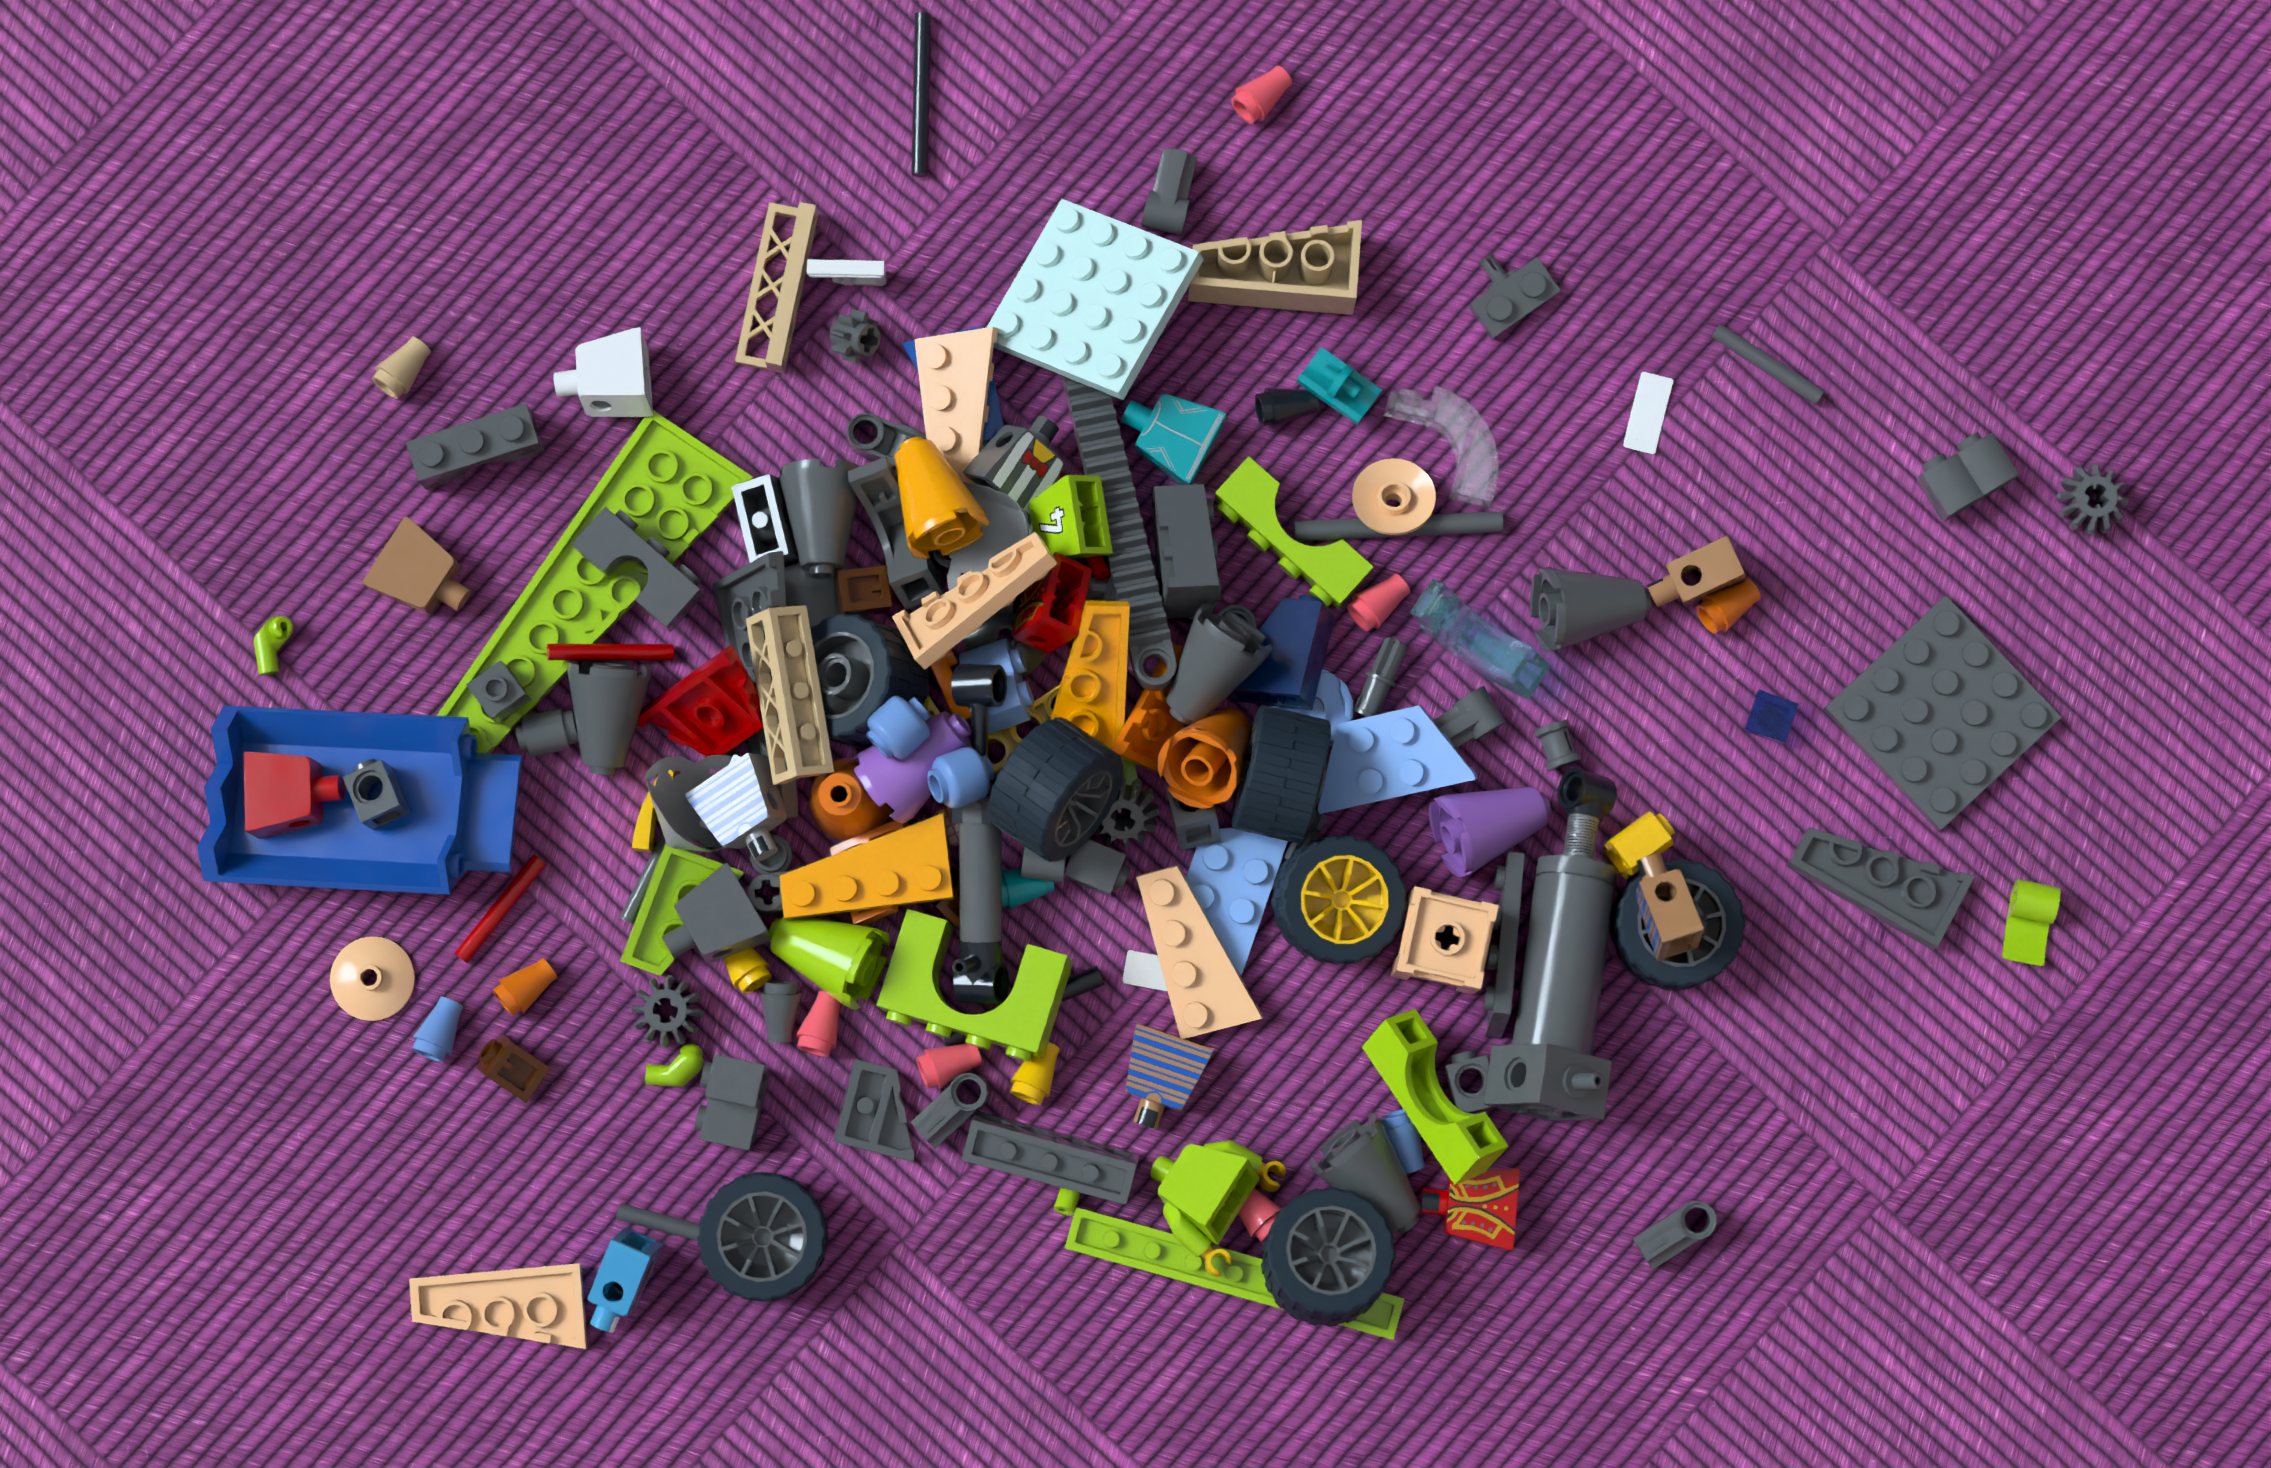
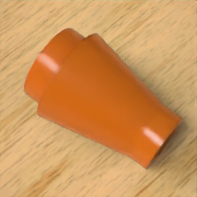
[1696,579,1761,634]
[492,957,558,1017]

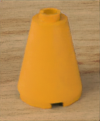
[894,437,989,559]

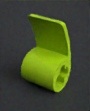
[2002,879,2061,966]

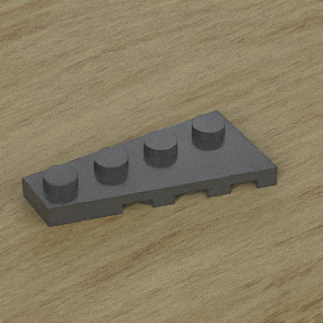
[1786,828,1975,950]
[1483,851,1525,1039]

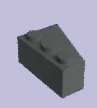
[1151,484,1221,618]

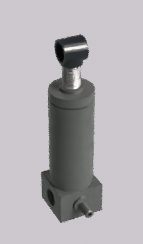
[1484,768,1617,1121]

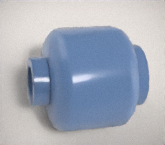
[866,696,930,759]
[927,747,994,808]

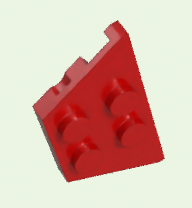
[637,645,764,757]

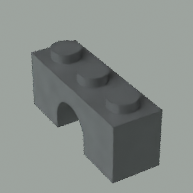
[406,403,545,490]
[572,507,704,633]

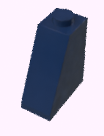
[1229,595,1335,710]

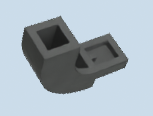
[847,457,944,610]

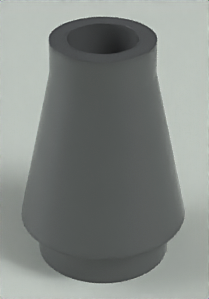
[760,980,802,1043]

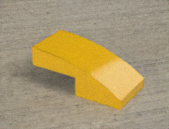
[632,770,678,853]

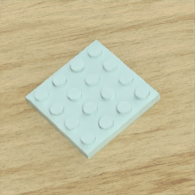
[986,199,1204,400]

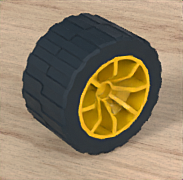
[1271,836,1407,964]

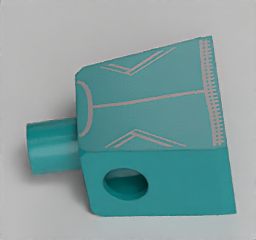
[1121,393,1226,485]

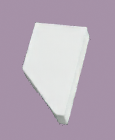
[807,259,886,286]

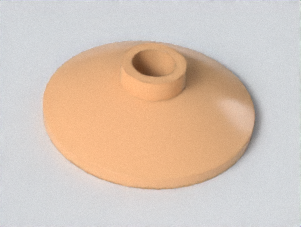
[1352,458,1436,535]
[330,937,415,1021]

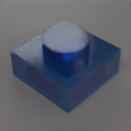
[1743,690,1799,745]

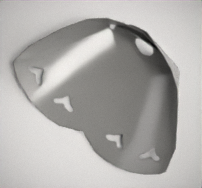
[947,482,1033,591]
[645,755,732,852]

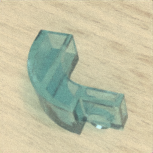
[1409,578,1551,700]

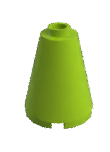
[768,916,890,1010]

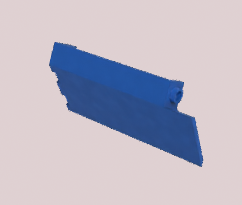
[197,705,523,895]

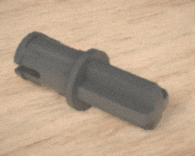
[1352,637,1407,717]

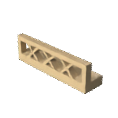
[735,202,819,374]
[746,605,834,785]

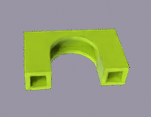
[876,909,1073,1062]

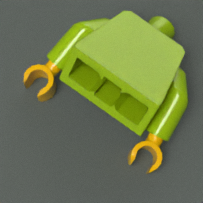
[1151,1140,1286,1277]

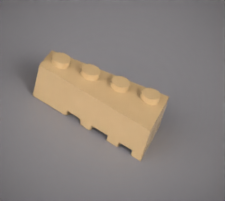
[1188,220,1362,315]

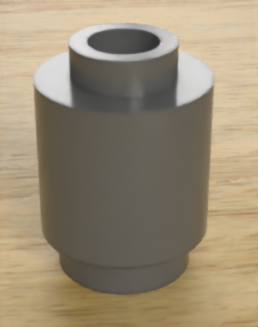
[516,708,579,757]

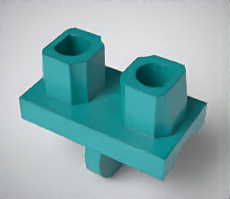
[1296,347,1382,425]

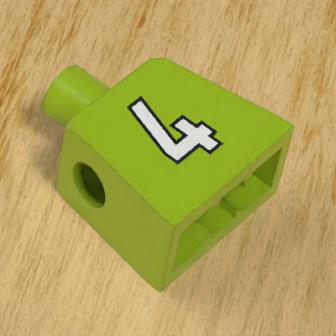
[1029,475,1113,559]

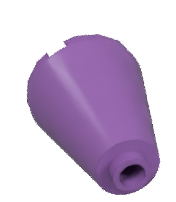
[853,712,972,824]
[1429,787,1551,878]

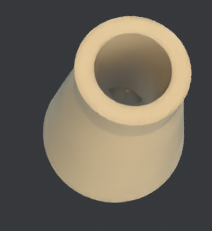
[372,336,431,399]

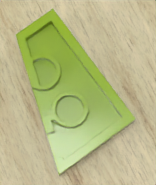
[620,843,745,976]

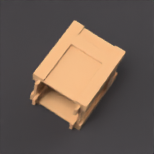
[1390,886,1499,995]

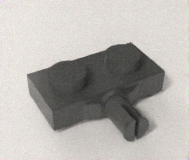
[1468,253,1561,340]

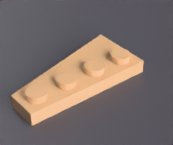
[892,532,1057,670]
[1137,865,1264,1039]
[409,1263,588,1349]

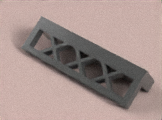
[961,1111,1140,1205]

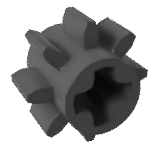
[830,309,881,364]

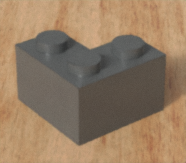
[695,1054,771,1151]

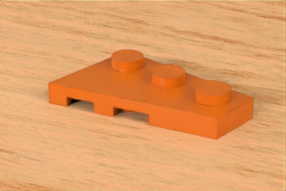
[1111,644,1184,774]

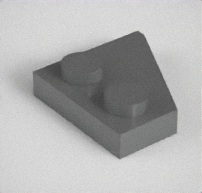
[833,1059,915,1162]

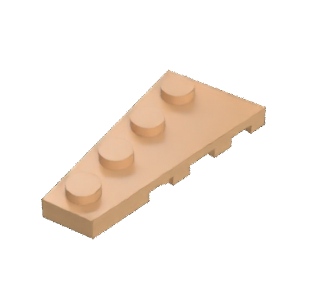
[915,327,998,484]

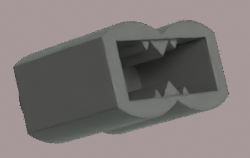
[1917,432,2019,522]

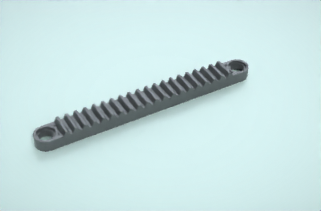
[1061,375,1176,691]

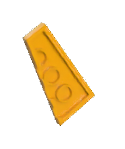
[1050,601,1130,764]
[779,813,954,920]

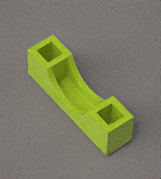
[1214,456,1374,609]
[1362,1009,1509,1185]

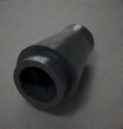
[1255,388,1319,429]

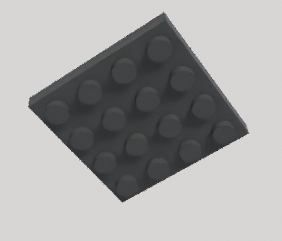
[1823,595,2062,831]

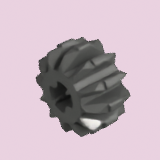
[2055,464,2129,536]
[1094,775,1159,849]
[631,975,704,1048]

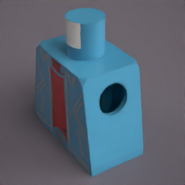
[588,1227,664,1333]

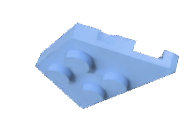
[1318,705,1478,814]
[1186,827,1288,976]

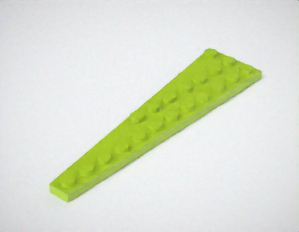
[437,410,754,753]

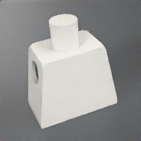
[554,327,653,417]

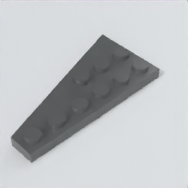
[712,551,798,824]

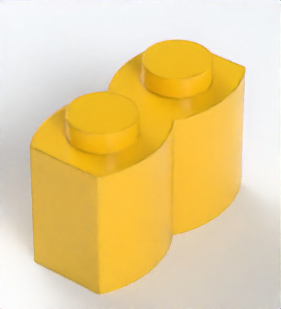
[1602,811,1675,879]

